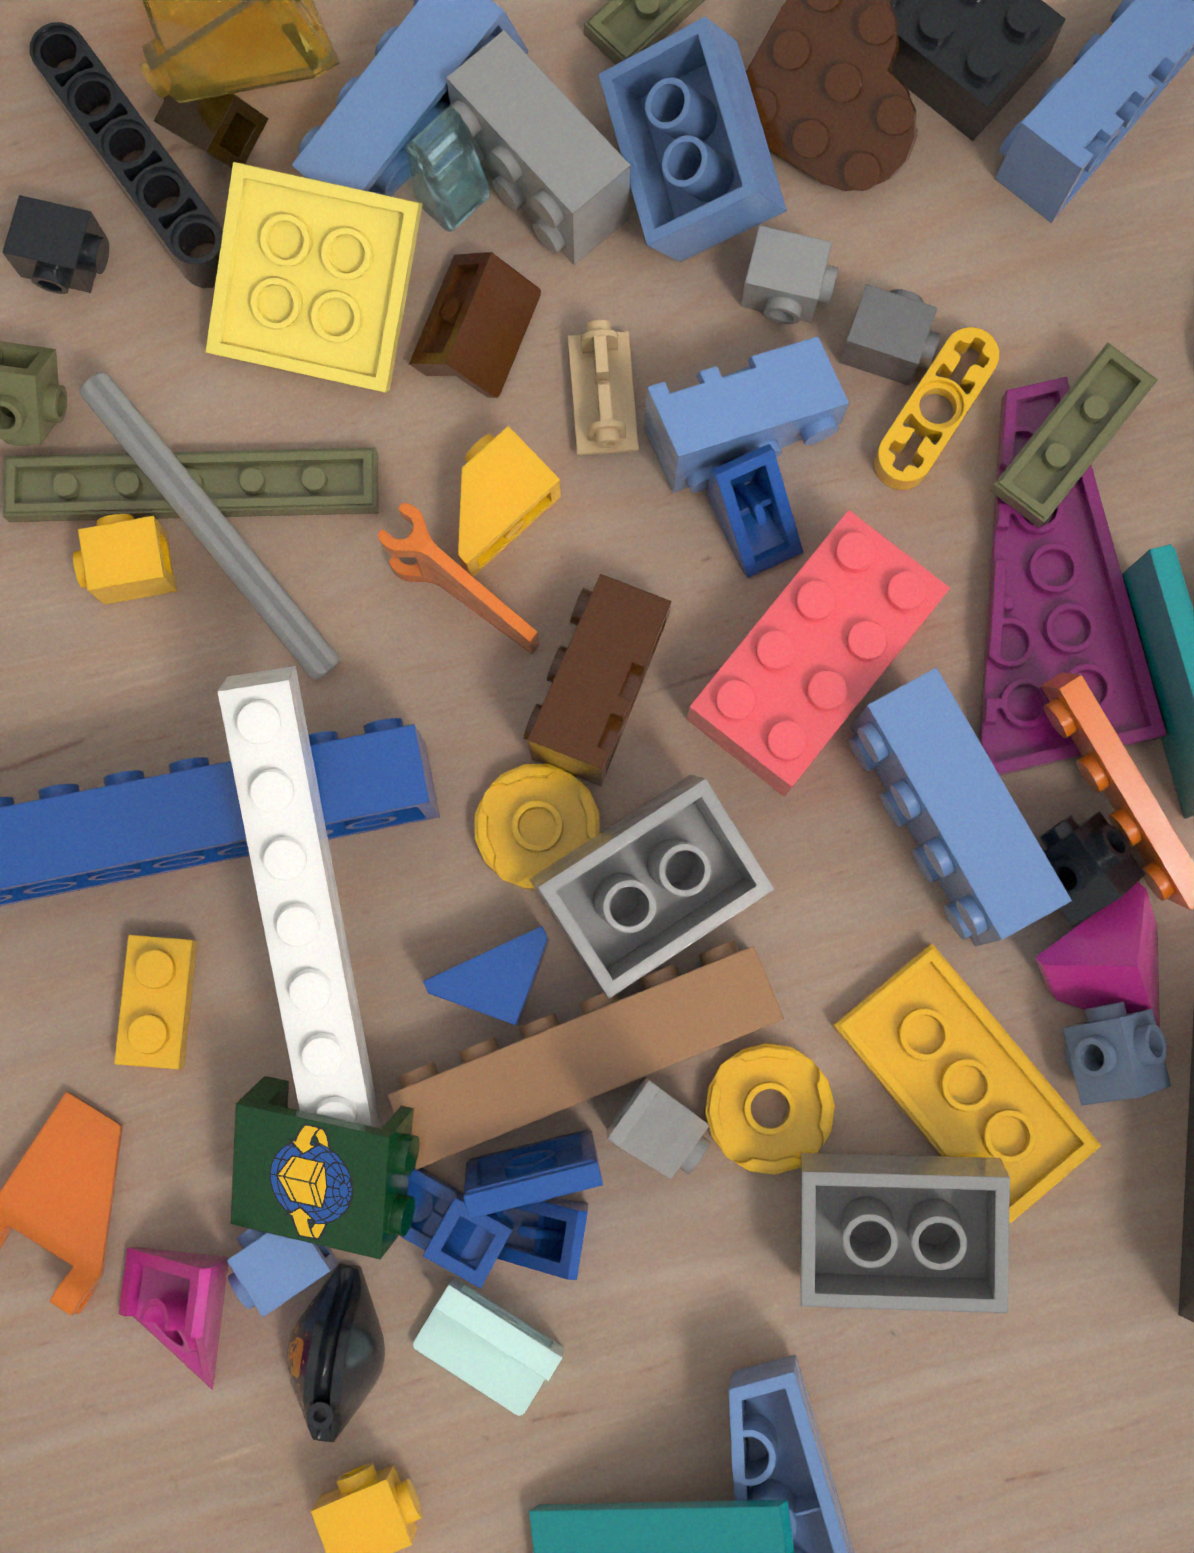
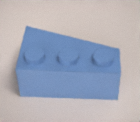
[644,337,849,493]

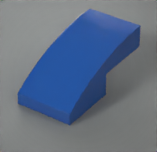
[400,1168,514,1289]

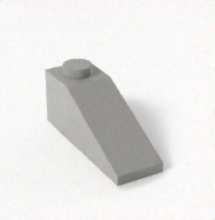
[606,1076,711,1179]

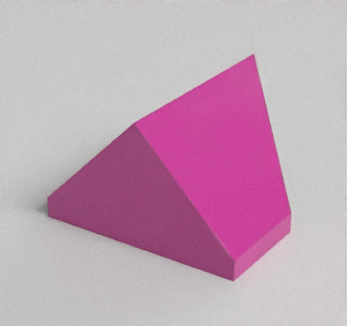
[1035,882,1160,1028]
[119,1248,229,1390]

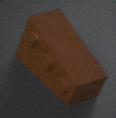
[523,574,672,787]

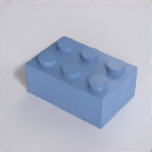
[598,16,787,262]

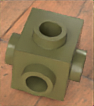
[0,341,67,446]

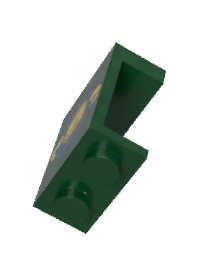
[231,1076,420,1260]

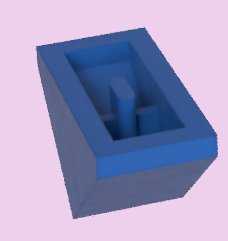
[706,444,804,578]
[423,926,549,1026]
[494,1198,588,1280]

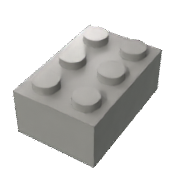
[446,30,631,265]
[529,775,774,998]
[800,1153,1010,1313]

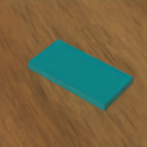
[1122,544,1194,819]
[529,1500,795,1553]

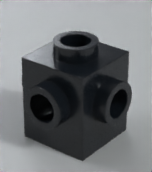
[1039,811,1146,926]

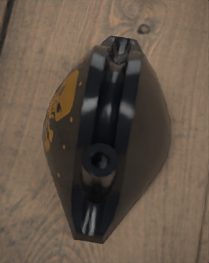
[287,1264,385,1443]

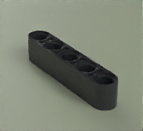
[30,22,223,288]

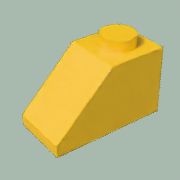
[458,426,561,577]

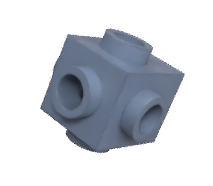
[1063,1001,1171,1106]

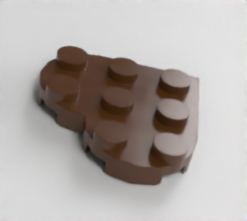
[746,0,918,191]

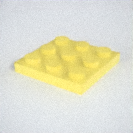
[205,162,423,393]

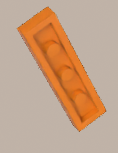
[1041,672,1194,910]

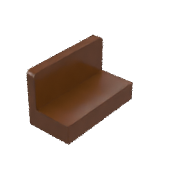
[409,252,541,398]

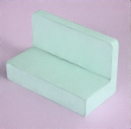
[413,1277,564,1416]

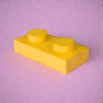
[114,935,197,1069]

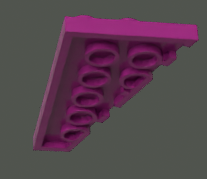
[979,376,1167,776]

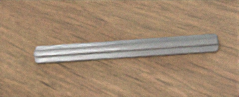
[79,371,340,679]

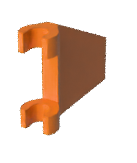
[377,502,539,654]
[0,1091,123,1316]

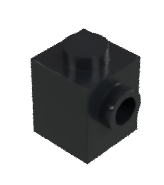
[2,195,109,294]

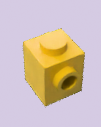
[73,514,177,605]
[311,1463,423,1553]

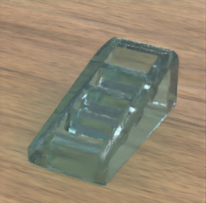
[406,106,489,232]

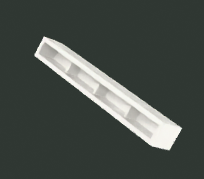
[217,666,381,1128]

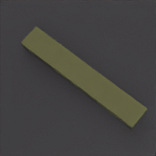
[3,447,379,522]

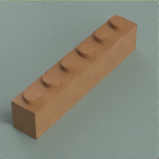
[387,940,784,1170]

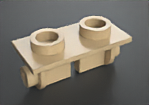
[568,320,639,456]

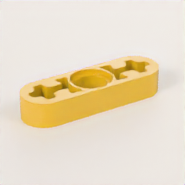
[874,327,999,490]

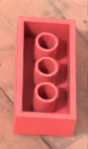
[686,510,950,797]

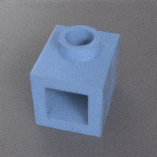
[226,1229,339,1317]

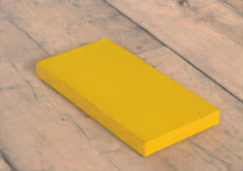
[832,944,1102,1224]

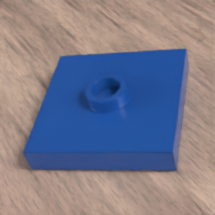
[463,1129,603,1219]

